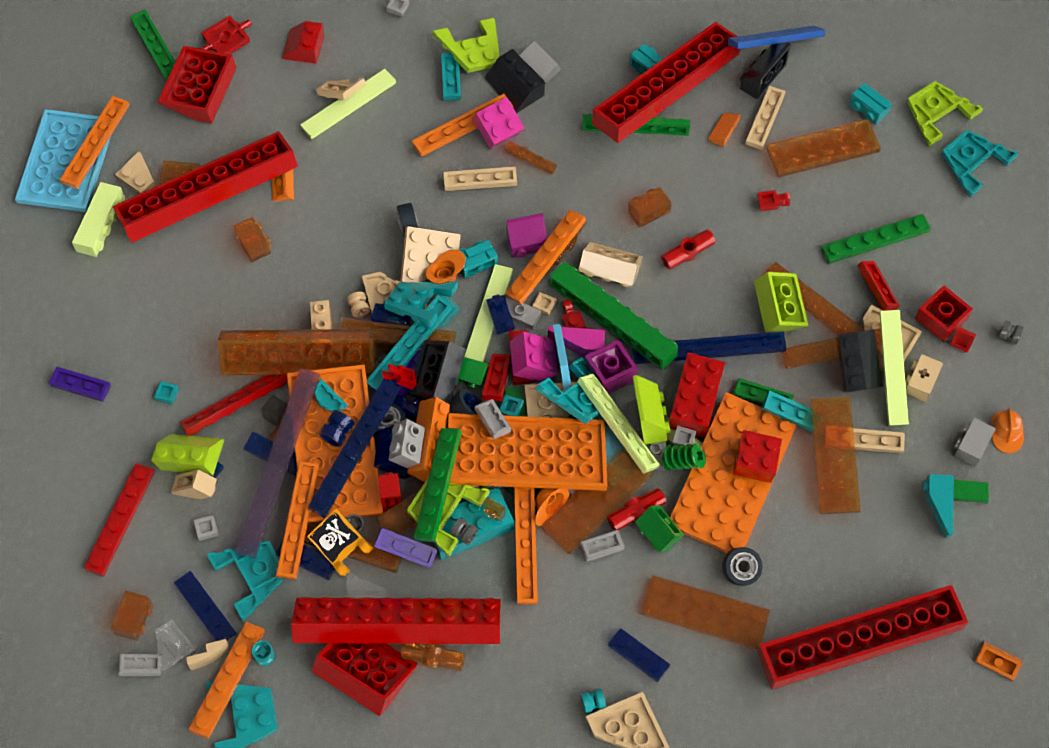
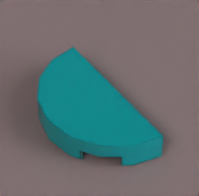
[315,379,348,412]

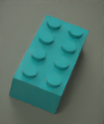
[433,488,515,561]

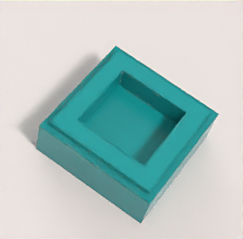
[153,381,179,405]

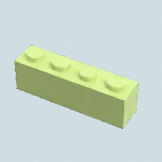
[72,182,125,257]

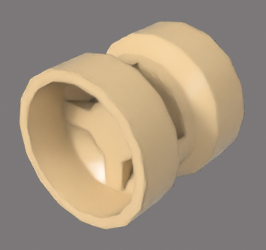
[347,292,370,318]

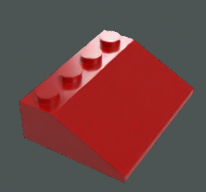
[158,45,237,124]
[312,643,418,716]

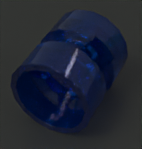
[319,410,355,447]

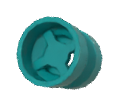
[252,640,275,666]
[580,688,606,713]

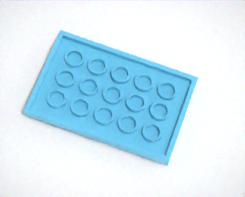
[15,109,111,212]

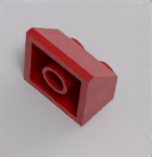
[282,21,324,64]

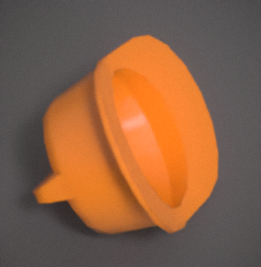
[426,250,466,284]
[991,408,1024,454]
[535,488,569,526]

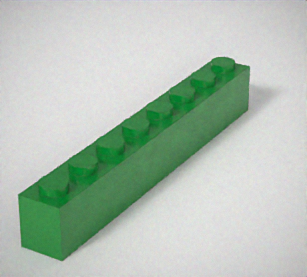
[549,262,678,371]

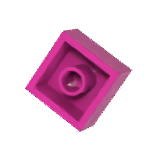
[473,97,524,149]
[510,332,558,382]

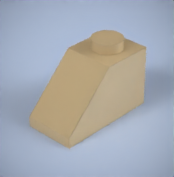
[170,470,217,500]

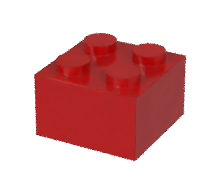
[915,285,973,343]
[733,430,782,483]

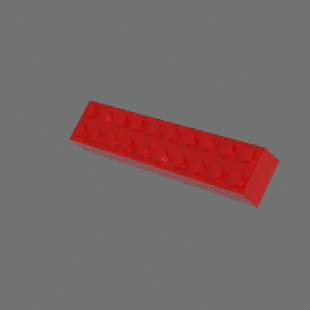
[592,22,740,143]
[113,131,298,243]
[757,585,968,690]
[291,597,501,644]

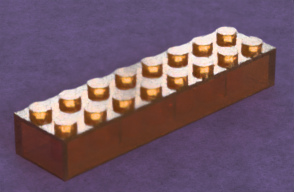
[217,329,377,375]

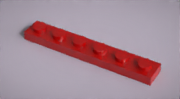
[179,367,288,436]
[84,463,155,577]

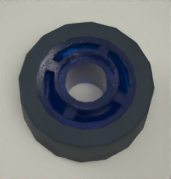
[450,389,482,415]

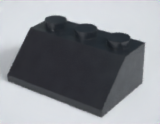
[740,42,791,99]
[485,49,545,113]
[835,329,883,392]
[409,340,466,404]

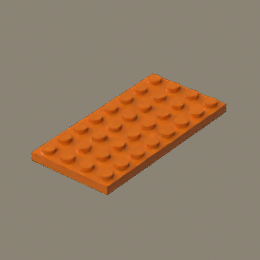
[287,365,383,524]
[670,392,796,553]
[448,413,607,491]

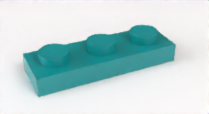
[441,53,461,101]
[761,391,822,433]

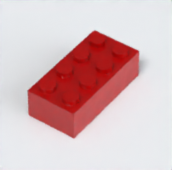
[669,352,725,438]

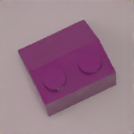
[506,213,547,258]
[585,340,638,394]

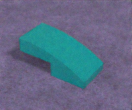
[494,395,524,416]

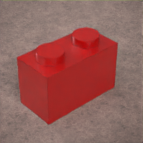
[378,472,403,513]

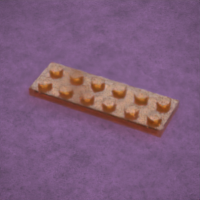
[766,119,881,177]
[810,397,861,515]
[541,448,653,555]
[641,575,770,649]

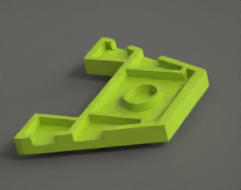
[432,18,500,73]
[907,81,983,146]
[407,477,490,557]

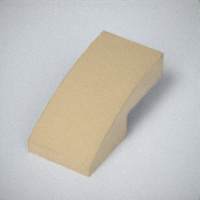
[186,639,229,671]

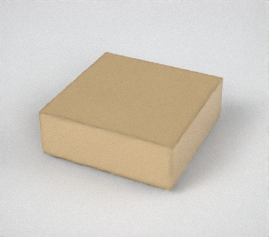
[532,292,557,317]

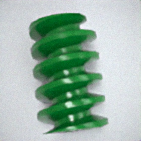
[662,443,706,470]

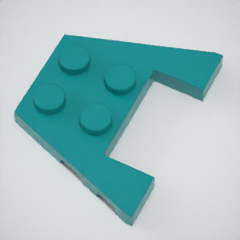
[941,130,1019,198]
[384,281,458,327]
[535,357,600,424]
[207,541,285,621]
[206,682,278,748]

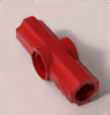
[661,229,716,270]
[607,488,666,531]

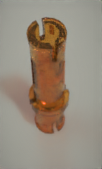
[505,140,557,174]

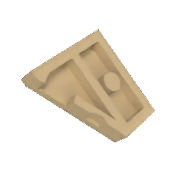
[316,78,366,100]
[115,151,155,194]

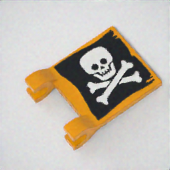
[307,509,373,576]

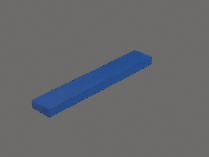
[728,26,825,49]

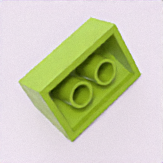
[754,272,809,334]
[633,375,670,445]
[151,434,224,476]

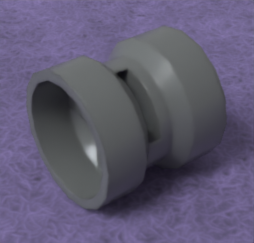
[998,320,1024,345]
[346,514,365,536]
[450,517,478,545]

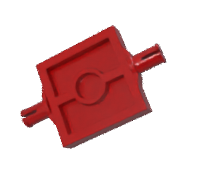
[199,16,252,54]

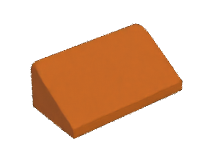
[708,113,740,148]
[272,169,294,201]
[975,641,1023,681]

